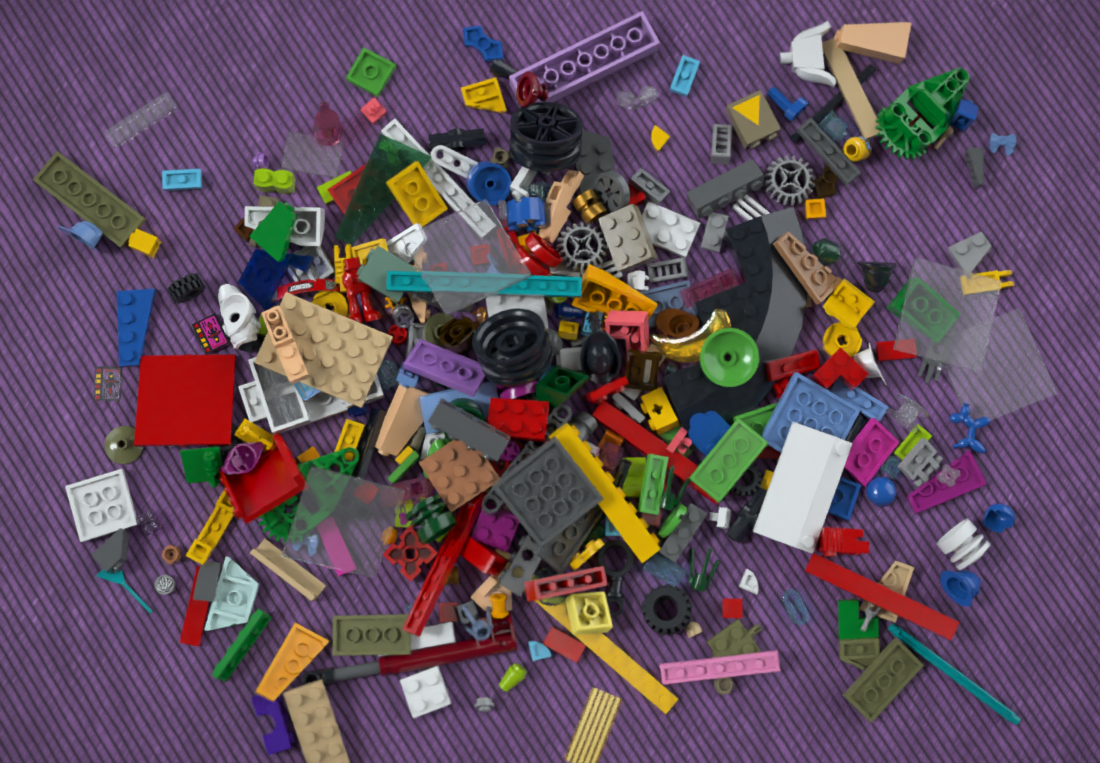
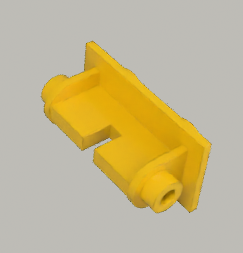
[235,418,276,452]

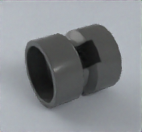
[569,411,598,442]

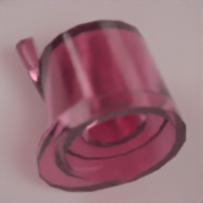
[313,101,342,146]

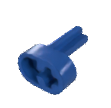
[766,87,809,122]

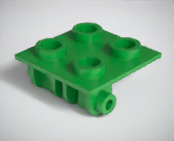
[180,447,223,487]

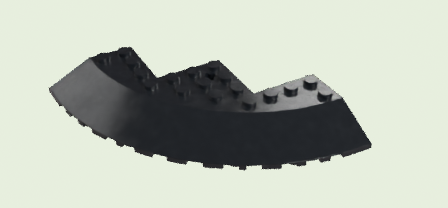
[661,207,808,451]

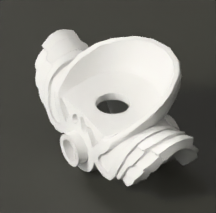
[218,284,261,349]

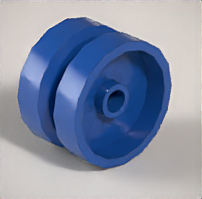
[466,161,511,205]

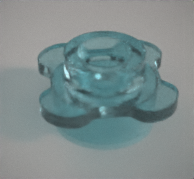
[881,456,901,479]

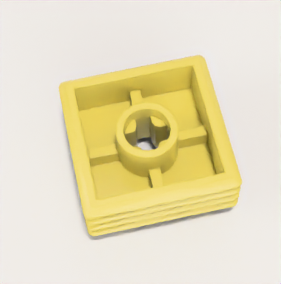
[565,591,613,635]

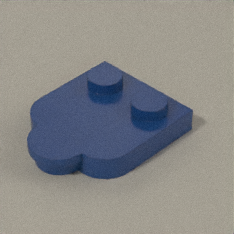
[688,411,731,456]

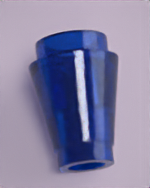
[556,302,584,321]

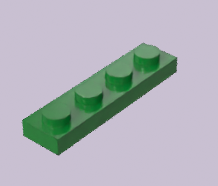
[211,609,272,682]

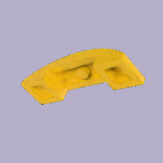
[186,490,235,565]

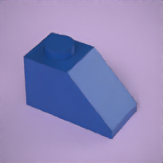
[950,99,978,132]

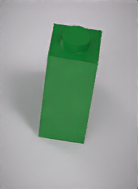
[249,201,297,262]

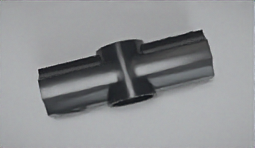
[428,128,486,152]
[726,487,767,544]

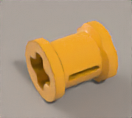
[489,593,508,618]

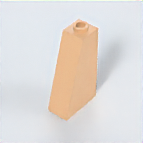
[834,22,911,64]
[375,385,431,456]

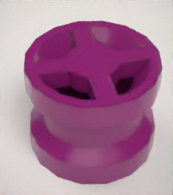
[500,441,520,461]

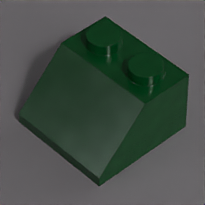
[535,365,589,409]

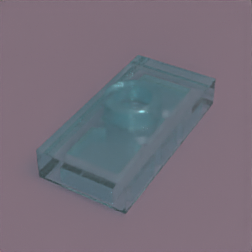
[643,553,686,586]

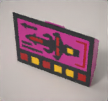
[191,313,230,355]

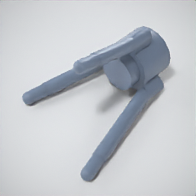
[462,606,494,641]

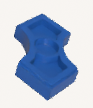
[463,26,504,63]

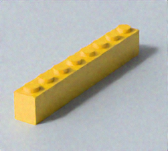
[548,423,661,563]

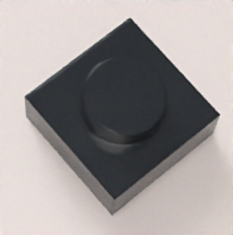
[454,600,480,625]

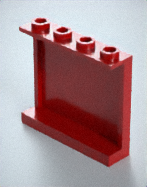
[219,433,308,525]

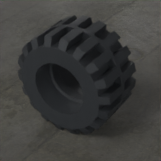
[642,584,693,636]

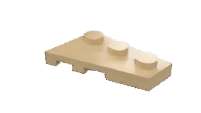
[859,561,914,623]

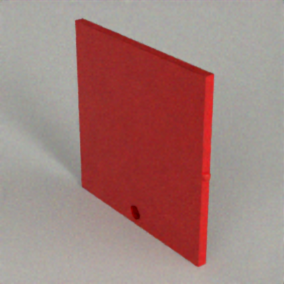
[134,354,236,447]

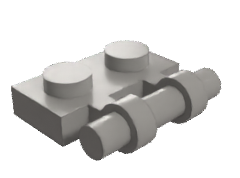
[897,438,943,488]

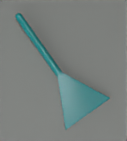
[96,569,152,613]

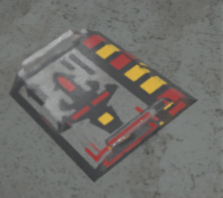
[94,366,122,401]

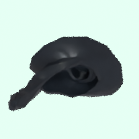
[580,312,621,384]

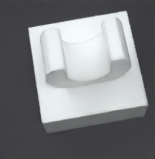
[627,270,649,292]
[709,507,731,529]

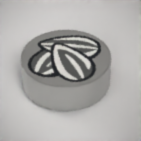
[155,575,176,595]

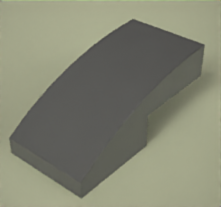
[193,561,222,602]

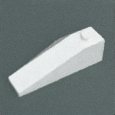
[245,206,325,246]

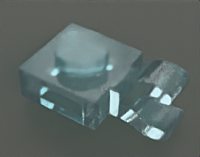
[523,181,552,204]

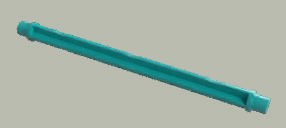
[887,623,1021,726]

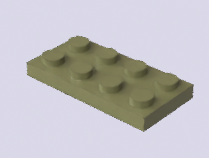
[333,614,411,656]
[842,638,924,723]

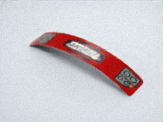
[267,279,339,305]

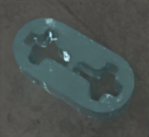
[781,589,809,625]

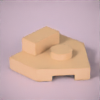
[471,574,512,611]

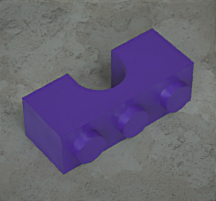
[251,693,295,755]

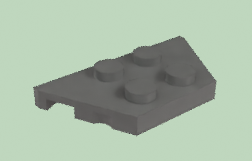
[576,130,615,194]

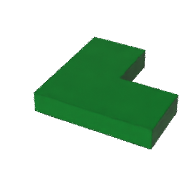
[838,599,878,639]

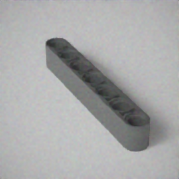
[482,404,572,517]

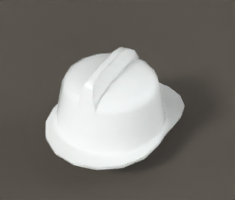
[854,343,887,386]

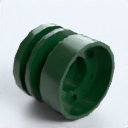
[405,494,458,545]

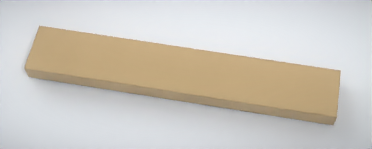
[822,38,881,140]

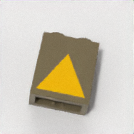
[725,90,781,150]

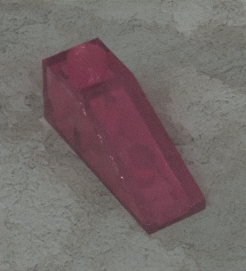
[679,268,741,309]

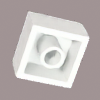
[400,666,452,718]

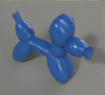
[949,403,991,454]

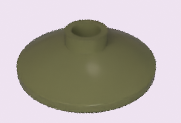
[424,313,454,349]
[105,426,144,464]

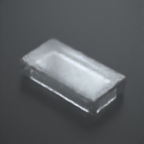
[498,200,508,228]

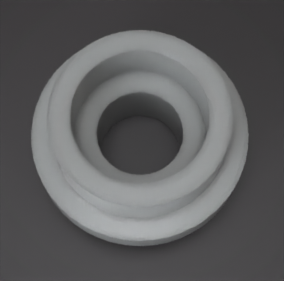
[475,698,494,712]

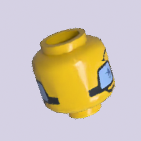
[843,136,872,162]

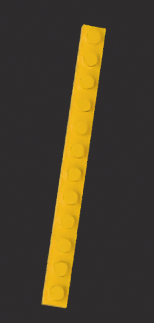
[495,549,678,714]

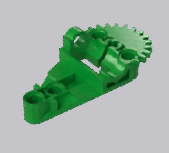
[875,68,969,160]
[258,447,359,544]

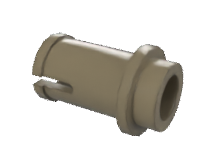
[408,426,427,450]

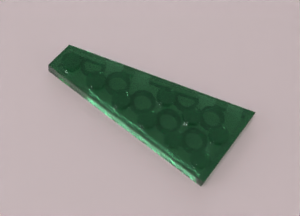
[335,134,431,246]

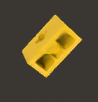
[640,387,680,435]

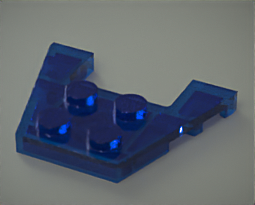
[238,249,315,311]

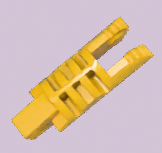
[334,244,351,294]

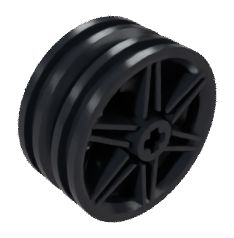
[509,102,583,172]
[472,308,553,387]

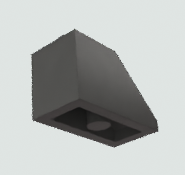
[91,528,129,574]

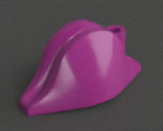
[222,442,264,474]

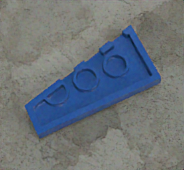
[117,288,156,367]

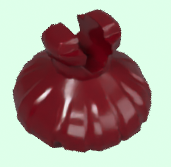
[516,71,549,107]

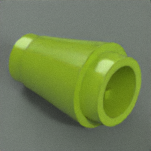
[499,662,527,692]

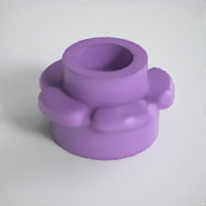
[253,152,269,169]

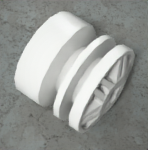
[936,518,990,570]

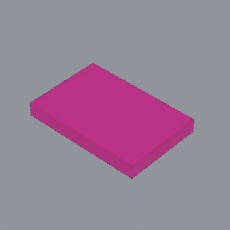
[843,417,900,487]

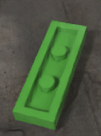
[638,454,668,515]

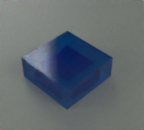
[347,404,370,418]

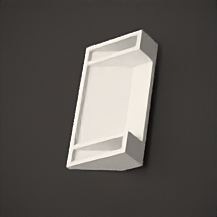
[753,422,852,554]

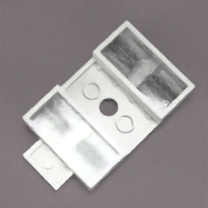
[238,357,385,435]

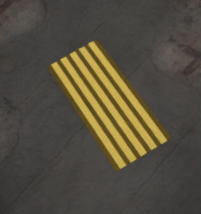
[564,687,622,763]

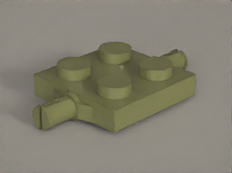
[706,619,762,658]

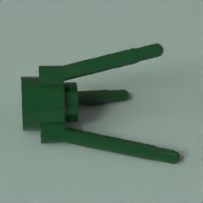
[660,466,690,510]
[688,548,720,592]

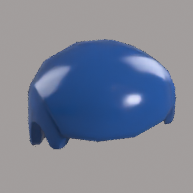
[866,477,897,507]
[983,503,1015,533]

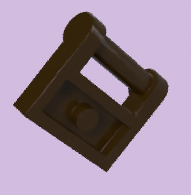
[624,349,662,391]

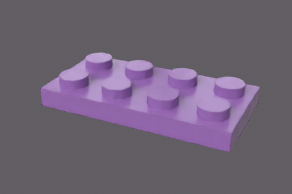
[403,339,486,397]

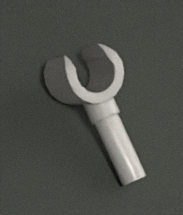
[861,603,879,632]

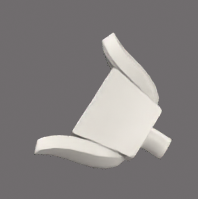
[780,21,836,87]

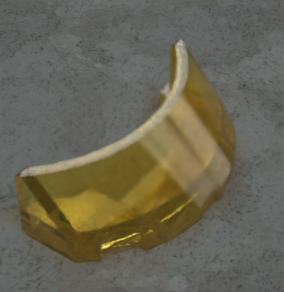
[649,309,731,363]

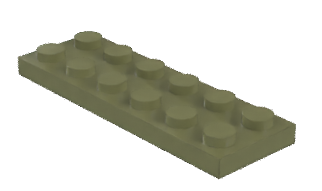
[33,151,146,249]

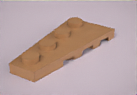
[773,231,843,304]

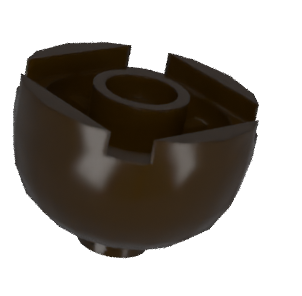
[439,316,477,355]

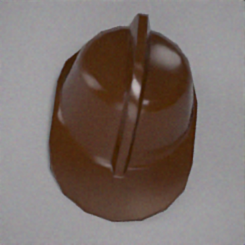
[656,308,699,342]

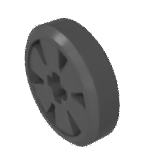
[595,171,630,213]

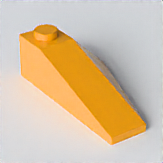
[572,264,657,320]

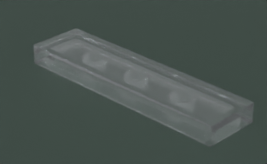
[104,92,178,149]

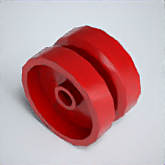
[513,232,562,276]

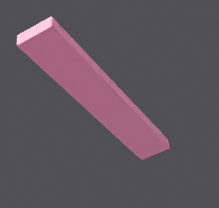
[660,650,780,685]

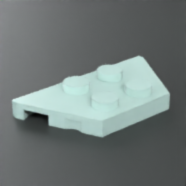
[205,556,260,631]

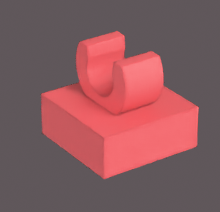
[360,98,387,125]
[666,427,692,454]

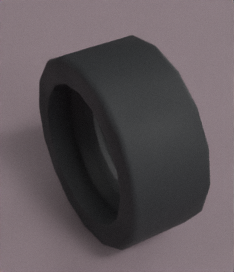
[597,540,634,577]

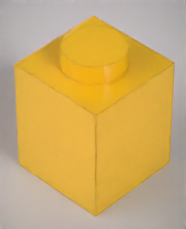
[128,229,161,258]

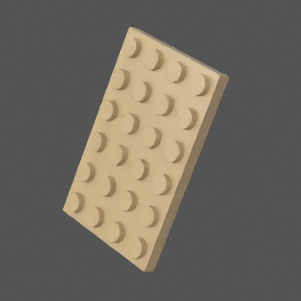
[254,292,393,408]

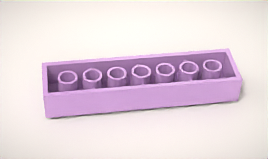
[509,11,660,103]

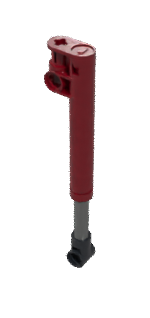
[302,612,518,686]

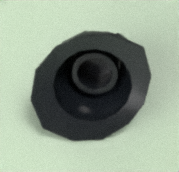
[857,261,896,293]

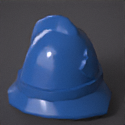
[940,570,981,607]

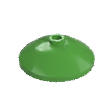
[700,328,759,387]

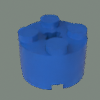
[506,197,546,233]

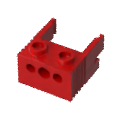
[817,527,869,557]

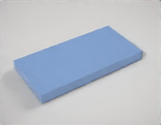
[419,380,498,434]

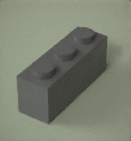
[657,503,707,564]

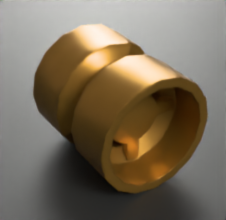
[572,189,607,225]

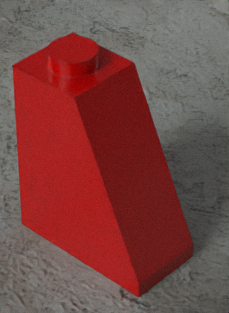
[460,535,509,577]

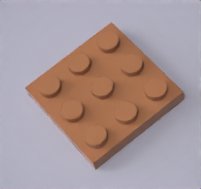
[419,440,500,512]

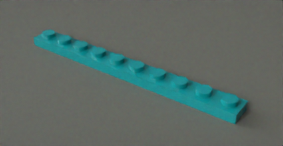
[386,271,582,298]

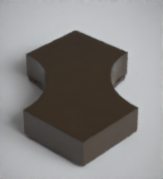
[812,161,838,199]

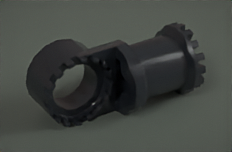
[606,577,625,617]

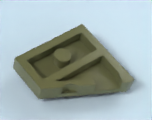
[838,637,880,670]

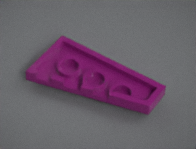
[907,450,987,515]

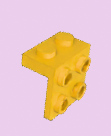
[823,278,875,330]

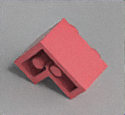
[605,310,650,354]

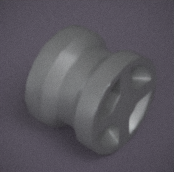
[392,304,414,328]

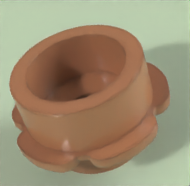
[162,545,181,564]

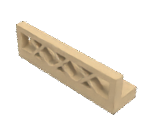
[250,538,326,601]

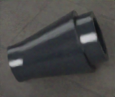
[489,58,518,79]

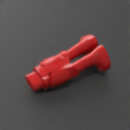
[342,257,382,323]

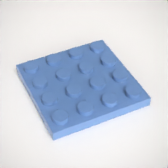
[761,372,861,453]

